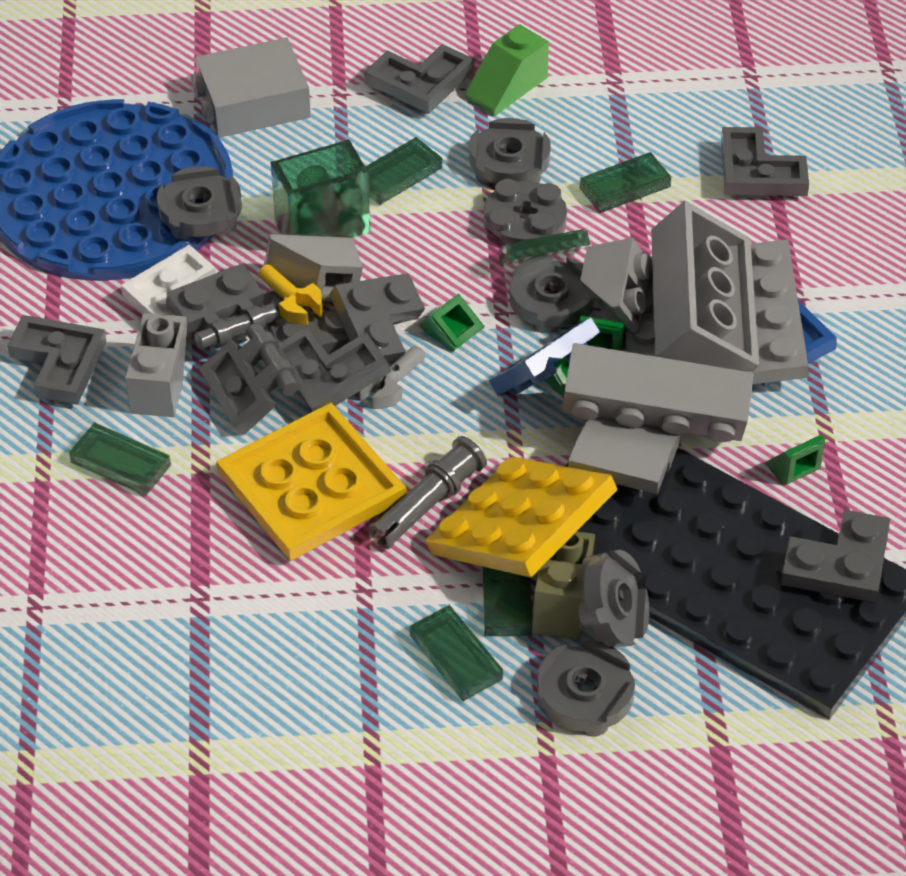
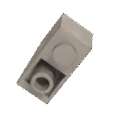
[264,234,363,301]
[580,237,653,333]
[125,313,187,417]

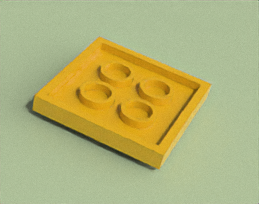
[216,402,407,562]
[425,457,617,578]

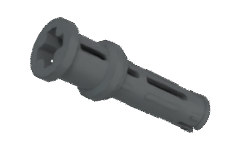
[369,436,487,549]

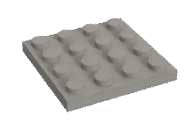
[625,239,809,384]

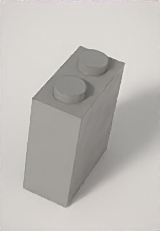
[191,37,311,138]

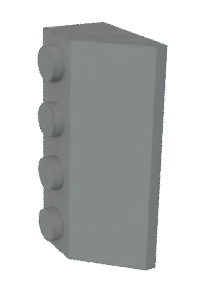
[651,200,759,371]
[561,343,754,442]

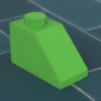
[465,24,549,116]

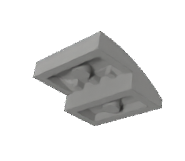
[568,417,681,494]

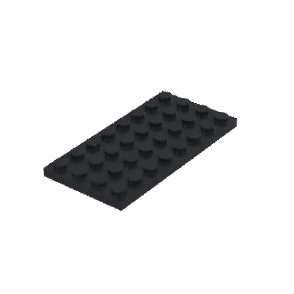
[565,448,906,720]

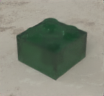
[270,139,370,238]

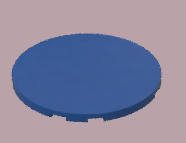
[0,99,233,281]

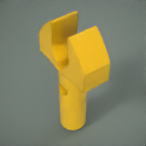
[258,264,323,325]

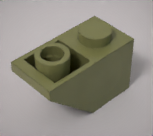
[532,531,595,640]

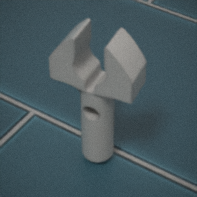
[359,346,425,409]

